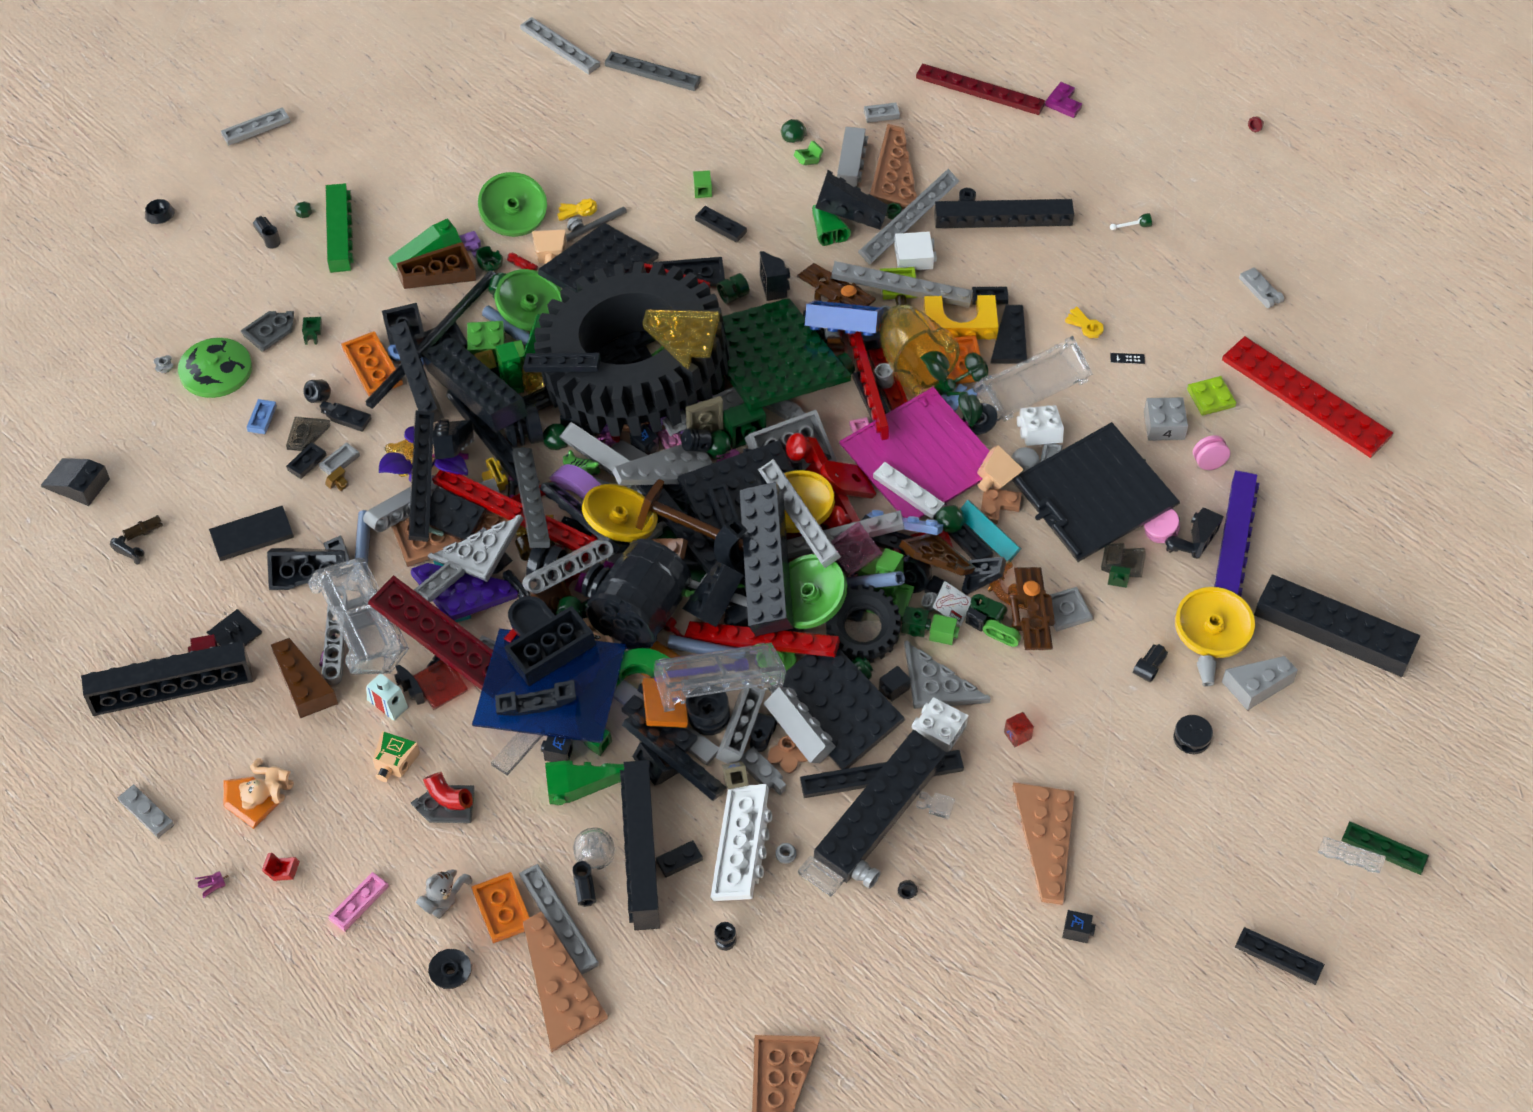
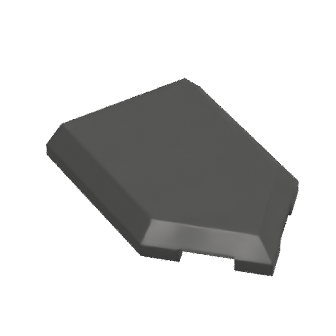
[241,311,294,352]
[411,785,474,823]

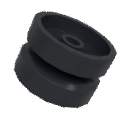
[526,543,568,583]

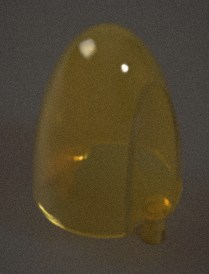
[880,305,960,395]

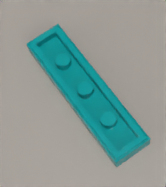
[960,500,1022,563]

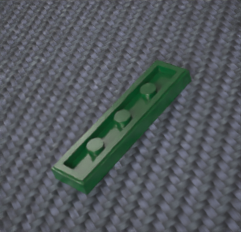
[1341,821,1429,875]

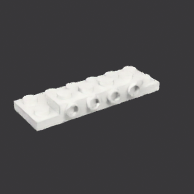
[711,784,772,901]

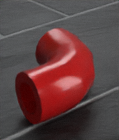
[423,772,473,810]

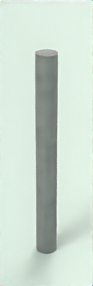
[566,206,627,241]

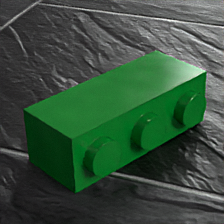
[496,341,524,394]

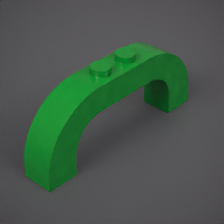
[576,648,672,756]

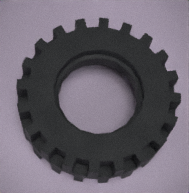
[826,585,901,663]

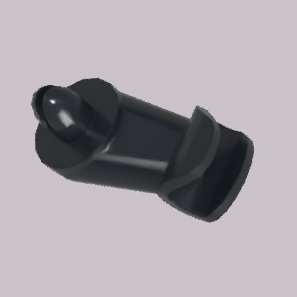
[110,535,145,565]
[1165,536,1197,559]

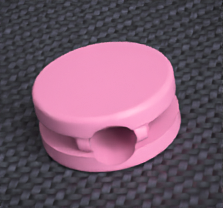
[1193,435,1230,470]
[1144,508,1180,543]

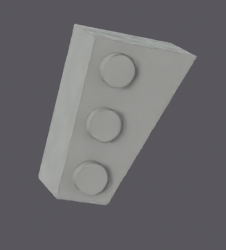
[1222,656,1298,710]

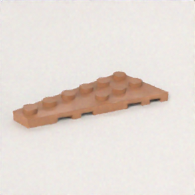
[870,124,917,209]
[523,911,608,1053]

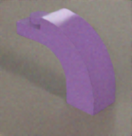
[549,464,601,500]

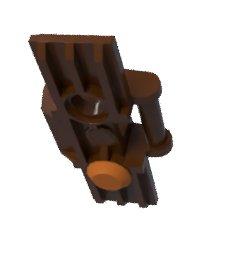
[797,263,876,306]
[1008,567,1055,650]

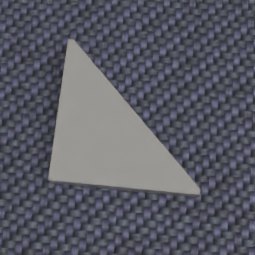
[427,515,524,582]
[904,641,991,709]

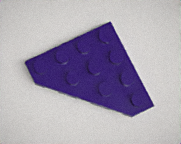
[411,563,518,620]

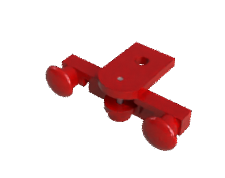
[786,433,876,529]

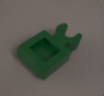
[302,317,322,345]

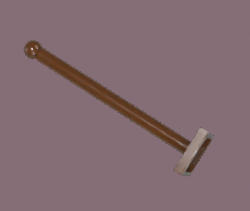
[636,479,790,563]

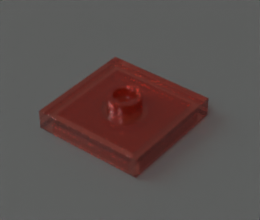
[413,660,468,710]

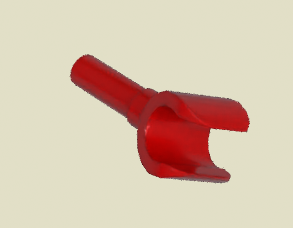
[664,617,684,637]

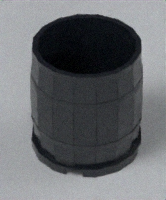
[585,539,692,650]

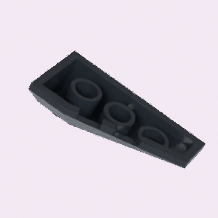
[267,548,346,590]

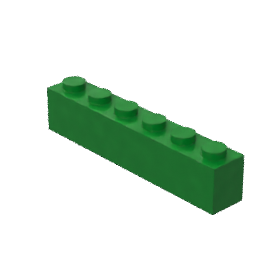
[326,183,354,273]

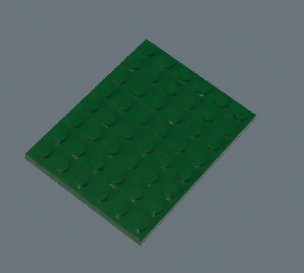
[722,298,851,410]

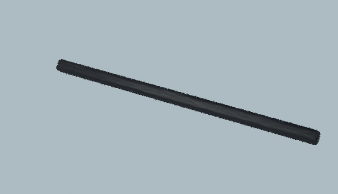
[365,270,496,409]

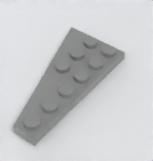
[612,444,713,485]

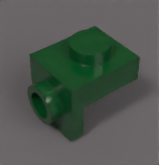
[1108,565,1131,588]

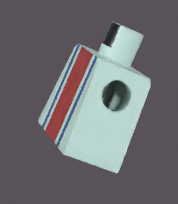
[366,674,408,721]

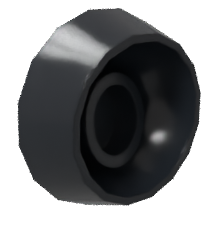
[145,199,175,224]

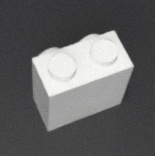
[894,232,937,270]
[1017,405,1064,446]
[911,697,969,752]

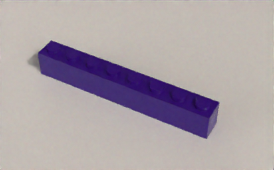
[1214,470,1260,597]

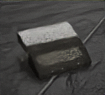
[1101,543,1146,577]

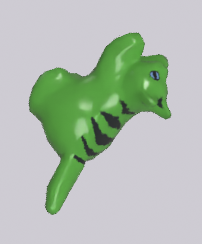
[563,450,600,476]

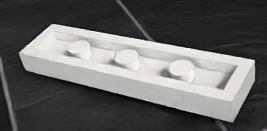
[873,462,945,520]

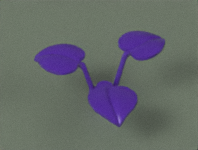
[378,426,468,482]

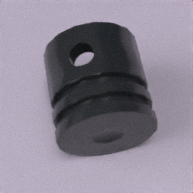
[681,429,712,451]

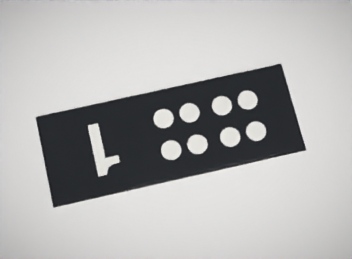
[1110,353,1145,364]

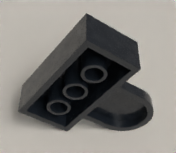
[504,596,596,686]

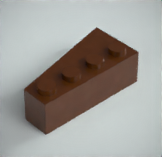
[396,242,476,289]
[271,638,338,718]

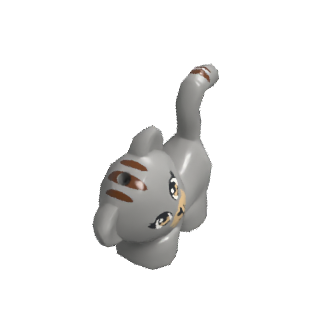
[416,869,472,919]

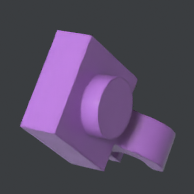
[459,231,481,258]

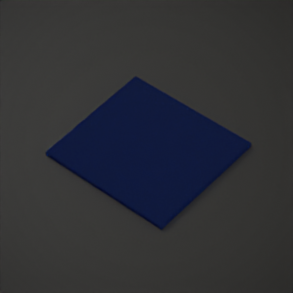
[472,628,626,743]

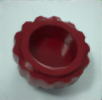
[1248,116,1264,133]

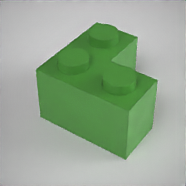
[858,548,904,595]

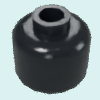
[303,379,331,403]

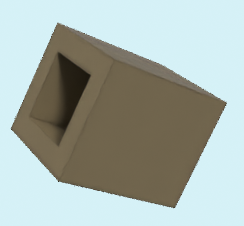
[722,761,749,789]

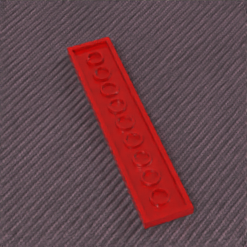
[1222,336,1393,458]

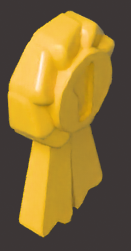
[557,198,598,221]
[1065,306,1104,338]

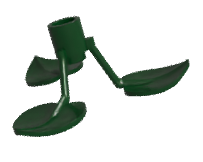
[920,351,988,427]

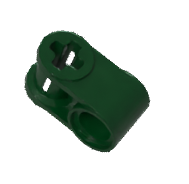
[968,594,1008,623]

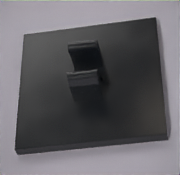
[206,609,262,646]

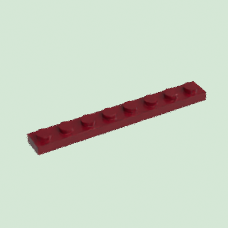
[916,63,1045,115]

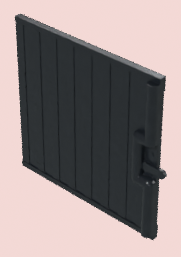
[1012,422,1180,562]

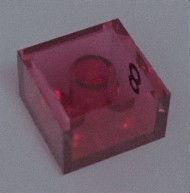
[831,521,883,577]

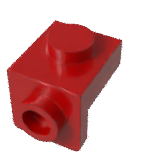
[262,853,300,881]

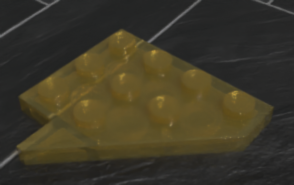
[643,310,720,369]

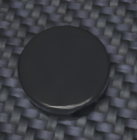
[582,563,611,598]
[1173,715,1213,754]

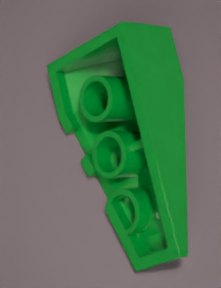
[388,218,462,271]
[545,761,624,805]

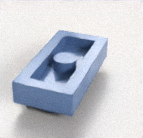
[247,399,277,434]

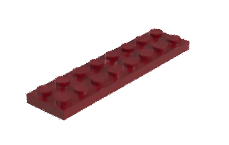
[368,575,517,699]

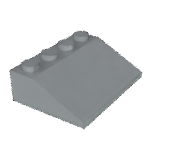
[745,410,837,471]

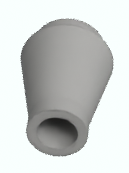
[1197,655,1217,686]

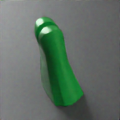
[812,205,851,246]

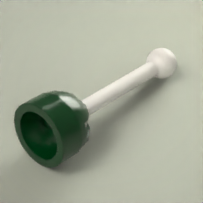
[1110,213,1152,231]

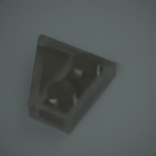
[286,416,331,451]

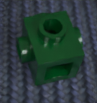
[901,606,932,637]

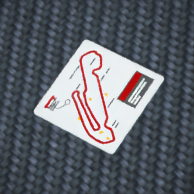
[933,581,971,626]

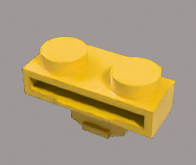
[481,457,508,491]

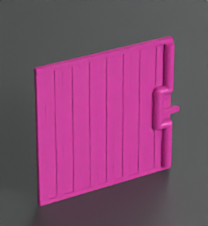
[839,387,989,519]

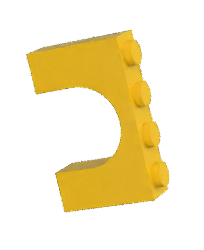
[923,295,998,340]

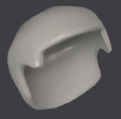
[1011,447,1040,474]

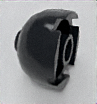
[903,555,932,593]

